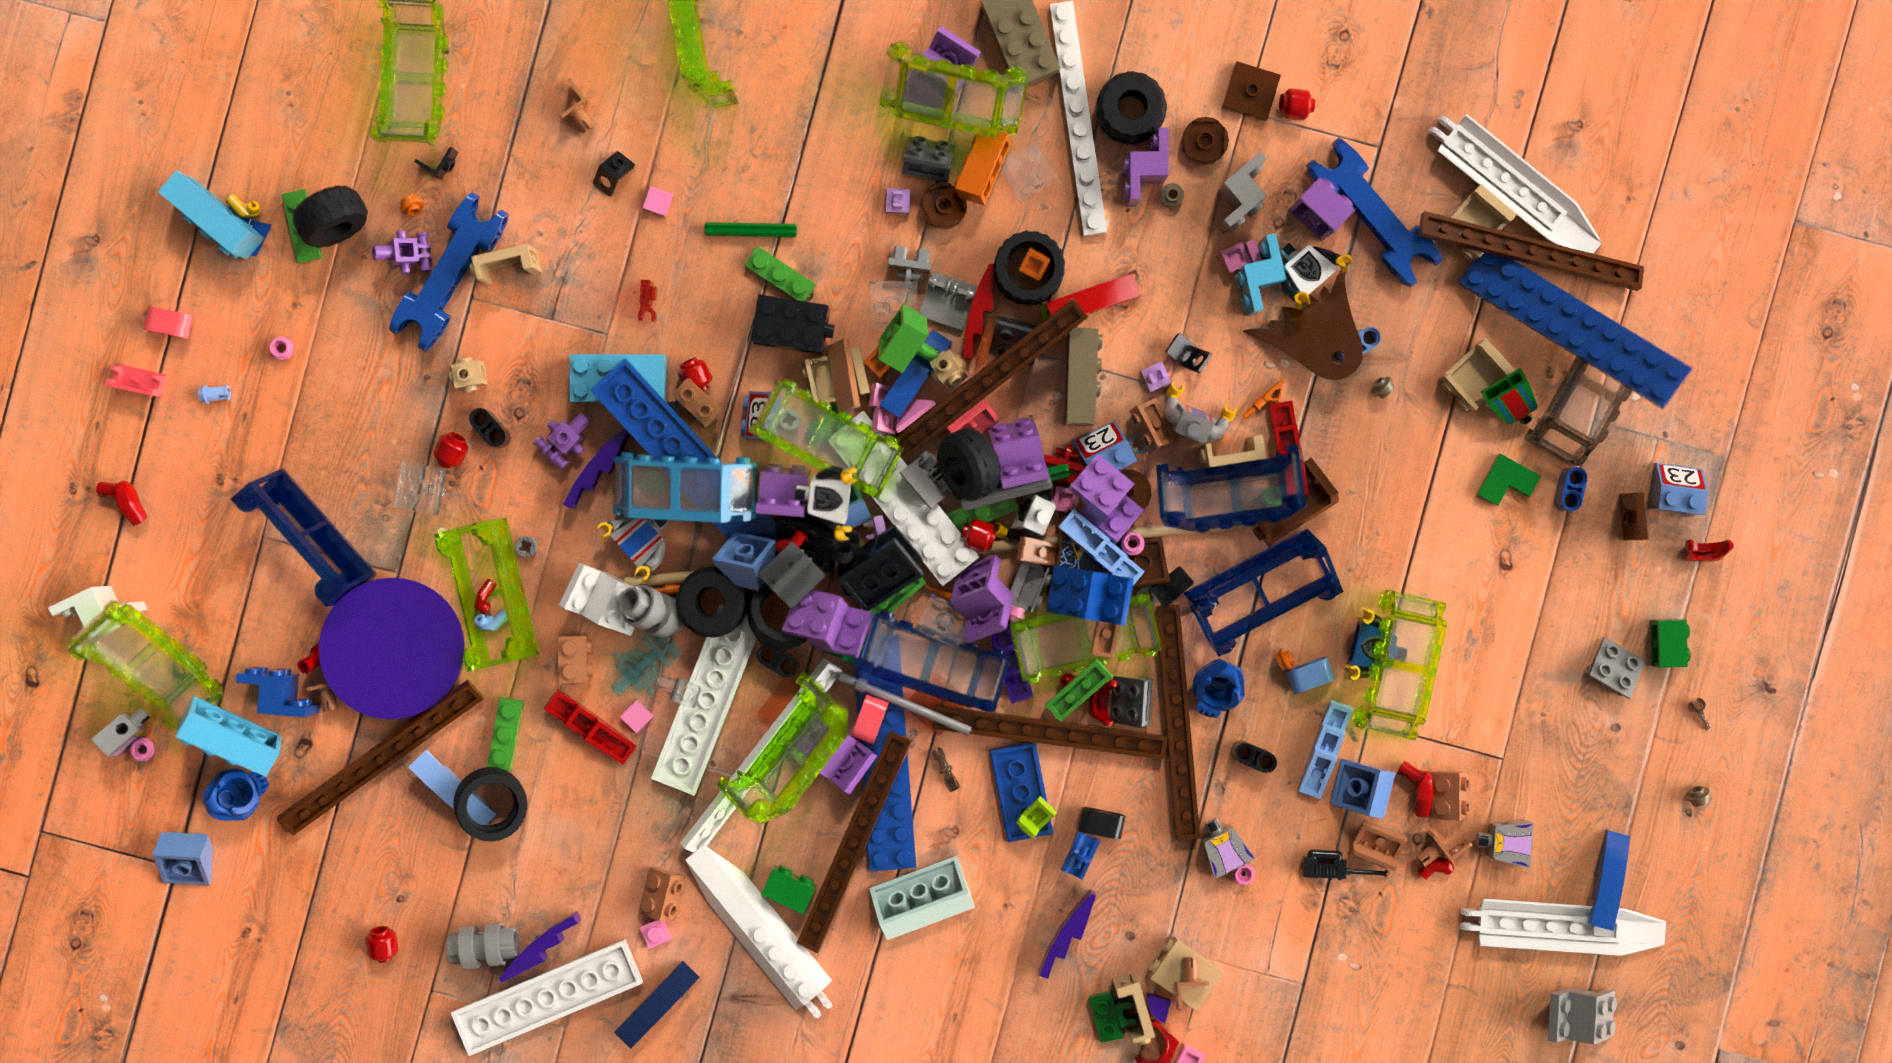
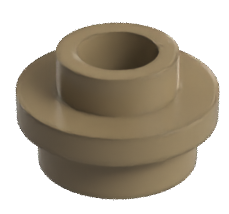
[1160,183,1184,207]
[1372,377,1394,399]
[1686,786,1711,807]

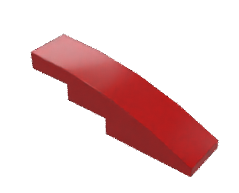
[963,263,994,359]
[1046,274,1141,315]
[1268,400,1309,498]
[544,689,637,764]

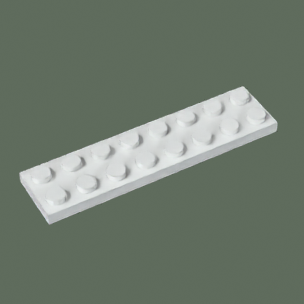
[827,411,980,586]
[651,604,757,796]
[451,939,643,1056]

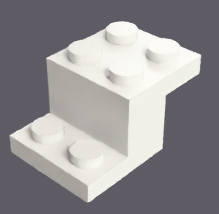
[559,563,635,636]
[48,586,148,634]

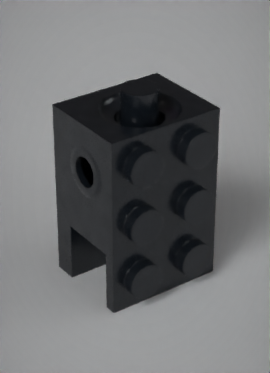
[751,294,835,355]
[837,525,923,611]

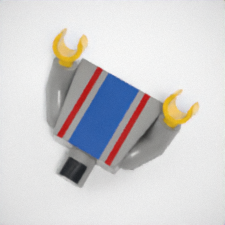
[1164,382,1237,444]
[595,515,669,583]

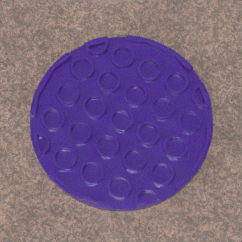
[319,578,465,719]

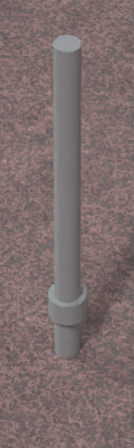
[838,672,972,736]

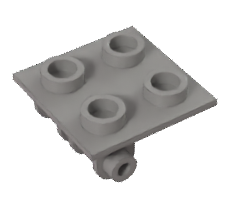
[919,272,977,331]
[899,451,951,509]
[1585,637,1645,699]

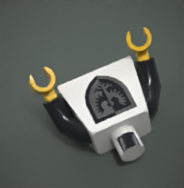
[1280,242,1354,310]
[795,465,857,541]
[994,489,1056,542]

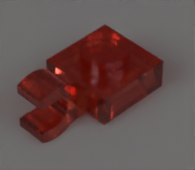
[638,280,657,322]

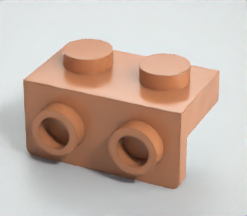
[672,378,722,427]
[1130,398,1177,452]
[557,635,593,684]
[1432,771,1470,821]
[1351,820,1407,871]
[638,867,685,921]

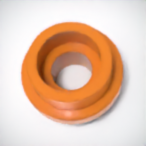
[400,195,424,216]
[1275,648,1295,671]

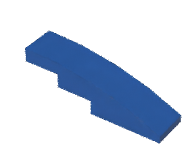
[880,330,952,419]
[1588,830,1630,931]

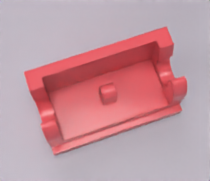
[106,364,166,397]
[947,399,999,433]

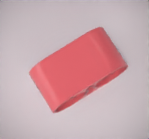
[144,306,193,339]
[851,695,889,744]

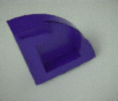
[1147,993,1171,1023]

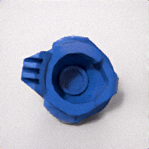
[1192,659,1245,718]
[203,768,269,821]

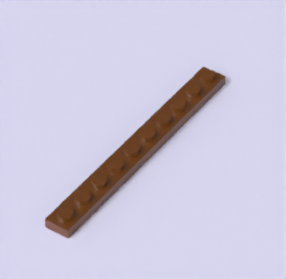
[1418,211,1644,291]
[888,298,1088,461]
[1155,604,1200,840]
[277,680,483,836]
[932,704,1168,760]
[797,730,913,953]

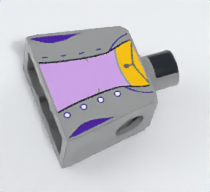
[91,707,151,757]
[1201,818,1255,879]
[1475,820,1534,868]

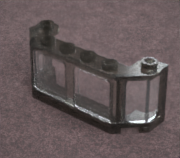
[1523,357,1632,466]

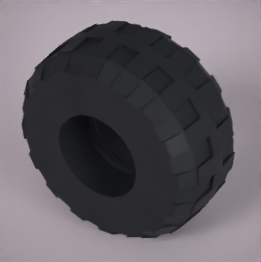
[1096,71,1167,145]
[293,185,368,248]
[937,428,1001,501]
[676,567,749,638]

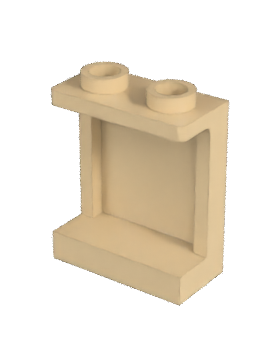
[1450,184,1517,260]
[470,244,542,285]
[1439,338,1515,412]
[801,347,870,406]
[1197,435,1266,469]
[1148,936,1224,1011]
[1112,972,1155,1045]

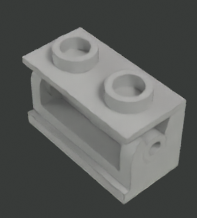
[1010,561,1052,613]

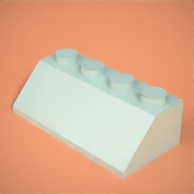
[869,856,975,940]

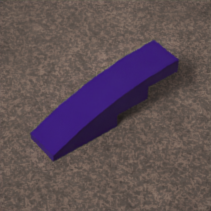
[563,429,630,509]
[990,619,1034,704]
[1038,890,1096,979]
[499,911,581,983]

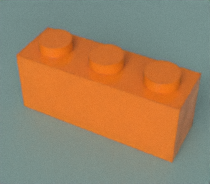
[954,126,1011,206]

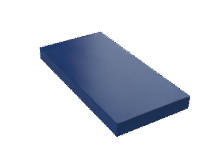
[989,742,1054,842]

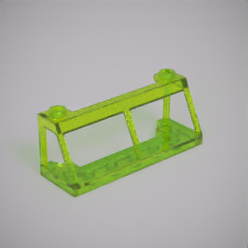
[433,518,540,672]

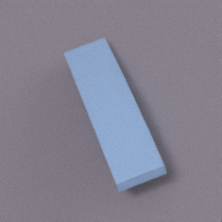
[1058,509,1145,587]
[1298,699,1353,799]
[408,750,498,825]

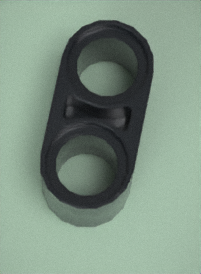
[469,408,511,448]
[757,645,799,678]
[1231,740,1277,773]
[1078,807,1126,839]

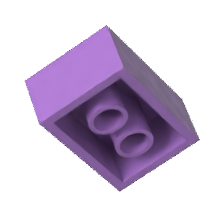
[1288,177,1355,241]

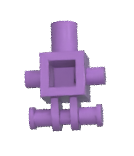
[372,231,432,274]
[533,412,591,470]

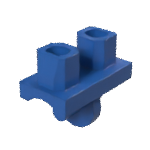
[1061,831,1100,880]

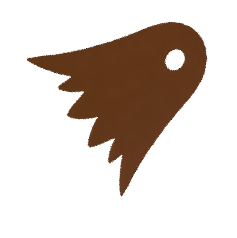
[1244,270,1363,380]

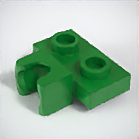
[1089,990,1138,1043]

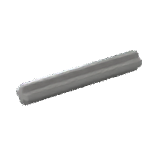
[961,476,1053,511]

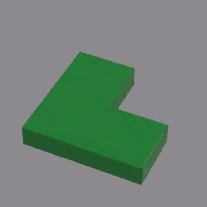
[1476,454,1541,506]

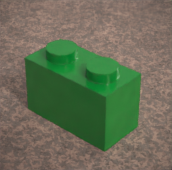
[1650,619,1691,668]
[761,865,817,914]

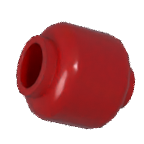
[1279,88,1315,120]
[678,357,713,392]
[433,432,469,469]
[960,519,997,553]
[365,926,398,963]

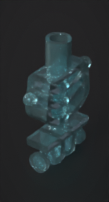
[611,634,684,696]

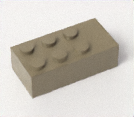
[980,0,1061,92]
[1064,328,1103,426]

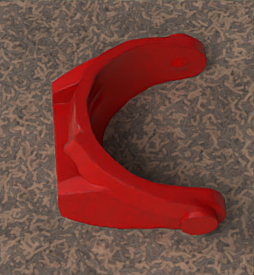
[1685,539,1734,562]
[1089,680,1118,726]
[1135,1020,1179,1063]

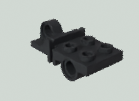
[777,511,861,574]

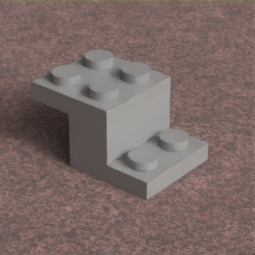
[1218,152,1266,233]
[1548,987,1617,1045]

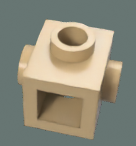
[929,350,969,388]
[449,358,488,393]

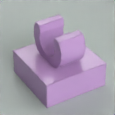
[886,188,910,214]
[1140,361,1172,393]
[863,515,886,539]

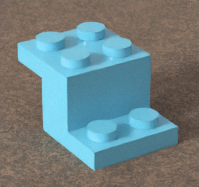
[1235,233,1286,316]

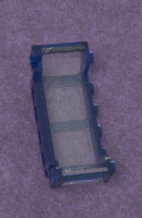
[1156,444,1307,533]
[856,610,1012,713]

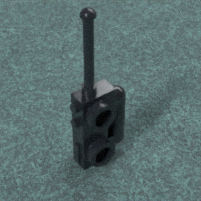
[1302,849,1389,881]

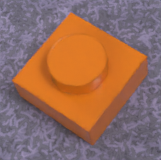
[1019,248,1051,281]
[863,346,891,378]

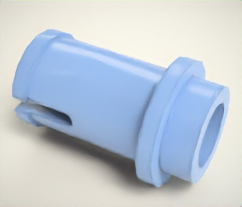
[198,385,231,404]

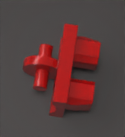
[1044,444,1086,483]

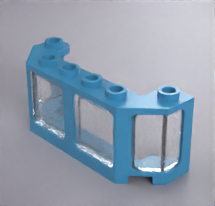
[613,452,758,523]

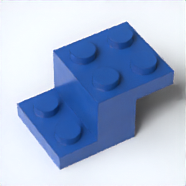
[1046,565,1134,626]
[236,666,320,717]

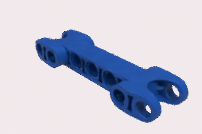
[1306,138,1442,287]
[389,192,509,352]

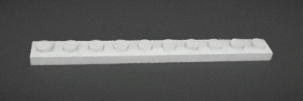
[1049,1,1107,237]
[680,659,842,852]

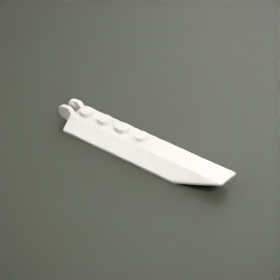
[1429,114,1602,253]
[686,845,833,1018]
[1460,898,1666,956]

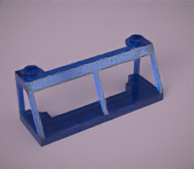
[231,469,377,607]
[1184,529,1343,656]

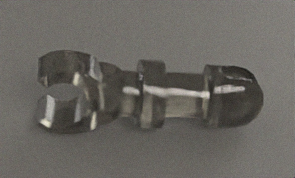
[932,747,960,792]

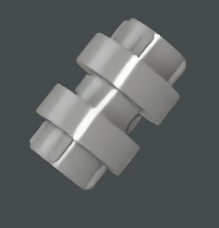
[618,585,683,638]
[447,922,519,969]

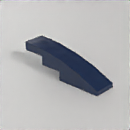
[613,961,700,1049]

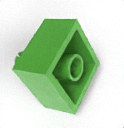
[878,304,939,373]

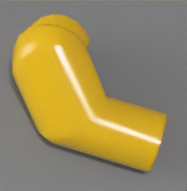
[226,194,261,218]

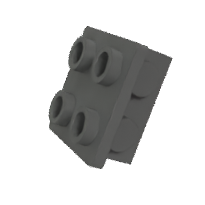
[902,136,955,182]
[989,316,1036,366]
[759,542,825,608]
[1110,676,1153,728]

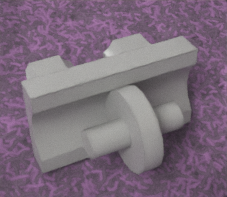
[888,246,931,286]

